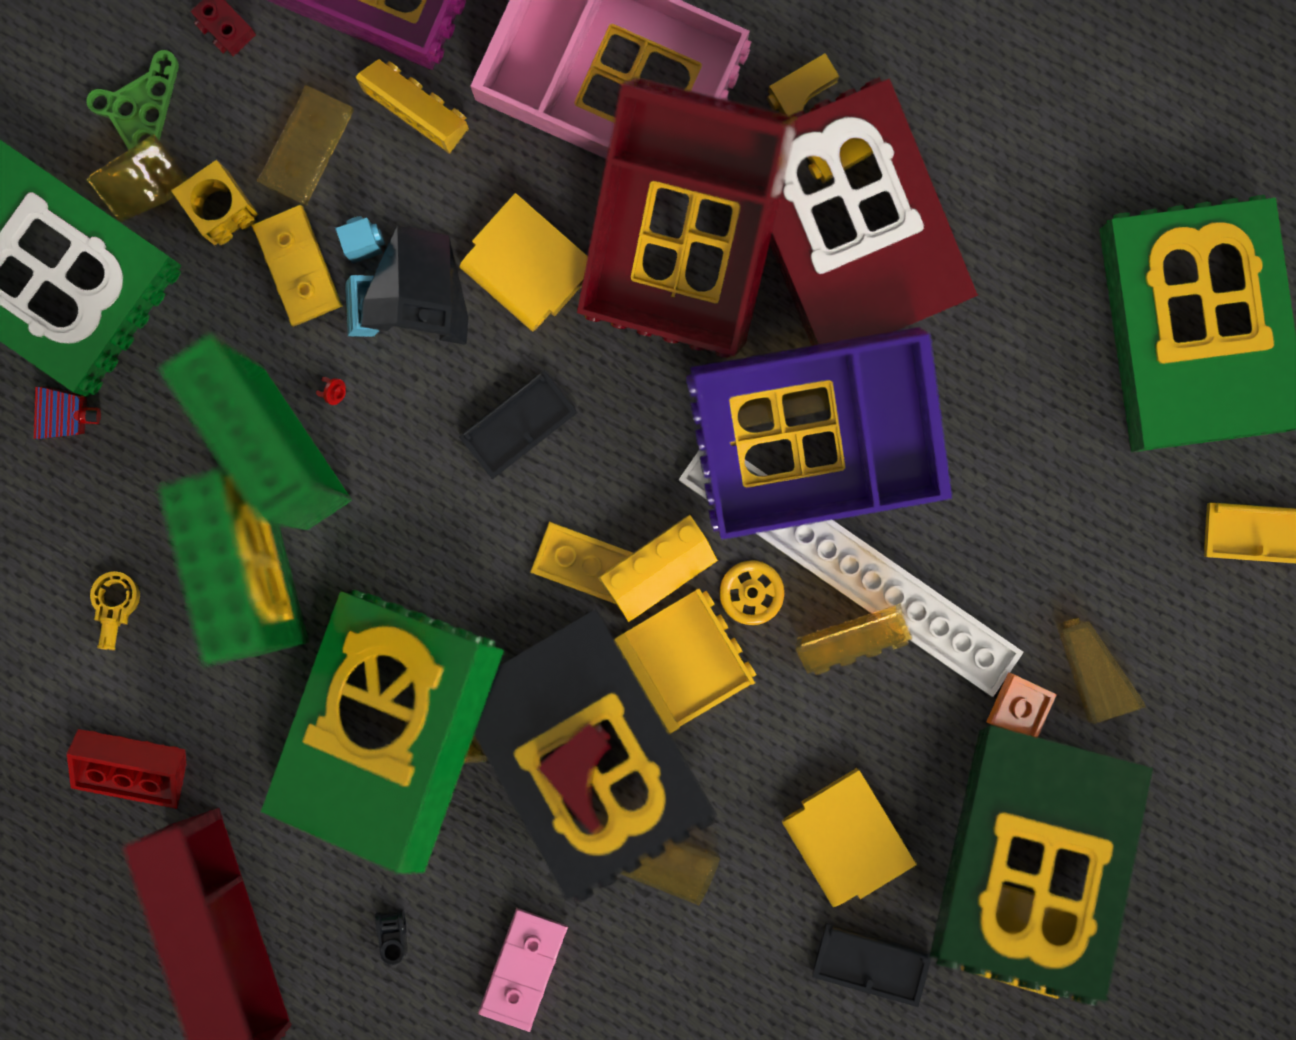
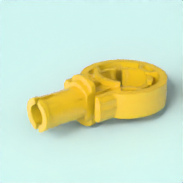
[90,572,140,650]

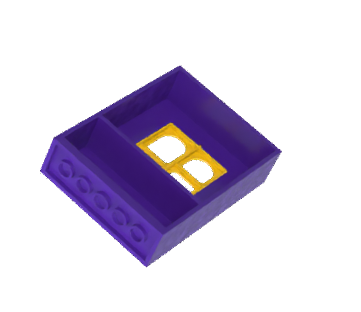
[686,327,952,540]

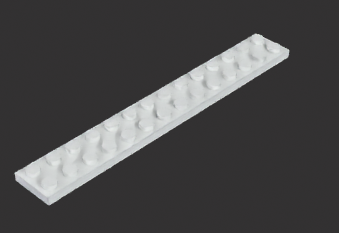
[679,450,1024,697]

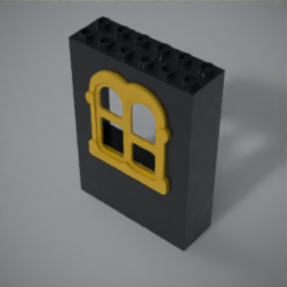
[474,609,717,903]

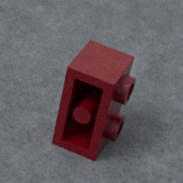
[190,0,256,57]

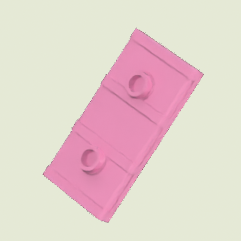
[478,908,568,1032]

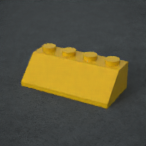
[355,59,468,154]
[598,515,718,622]

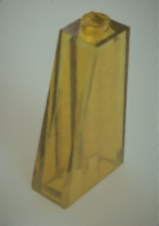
[1058,617,1146,724]

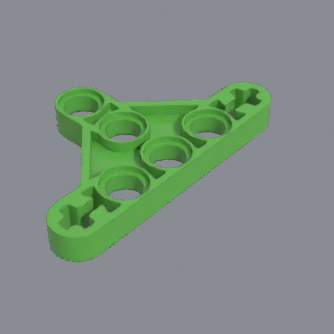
[86,50,179,180]

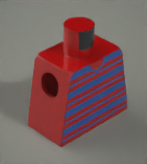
[34,386,101,439]

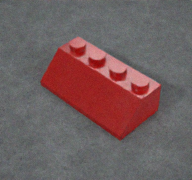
[67,729,186,809]

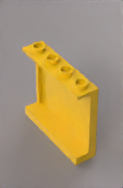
[615,589,756,734]

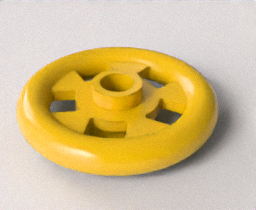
[720,560,784,625]

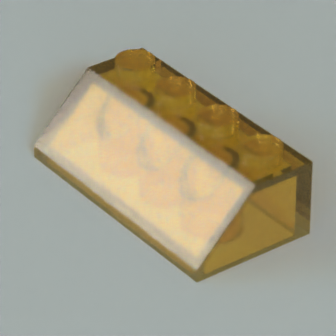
[795,603,912,675]
[620,841,720,906]

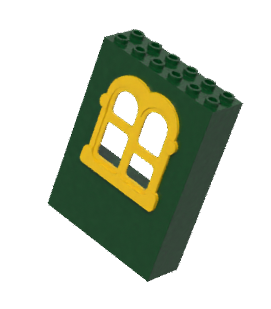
[929,725,1153,1006]

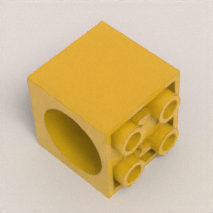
[172,160,259,245]

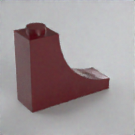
[537,723,611,835]

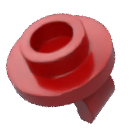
[316,377,346,405]

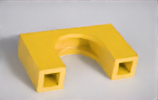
[767,53,874,183]

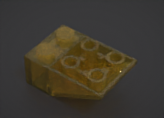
[86,134,187,222]

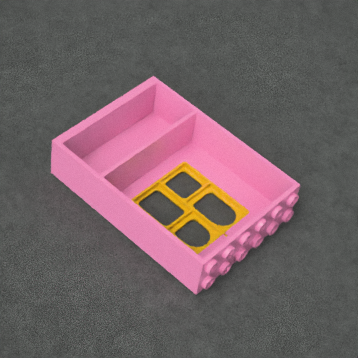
[471,0,752,159]

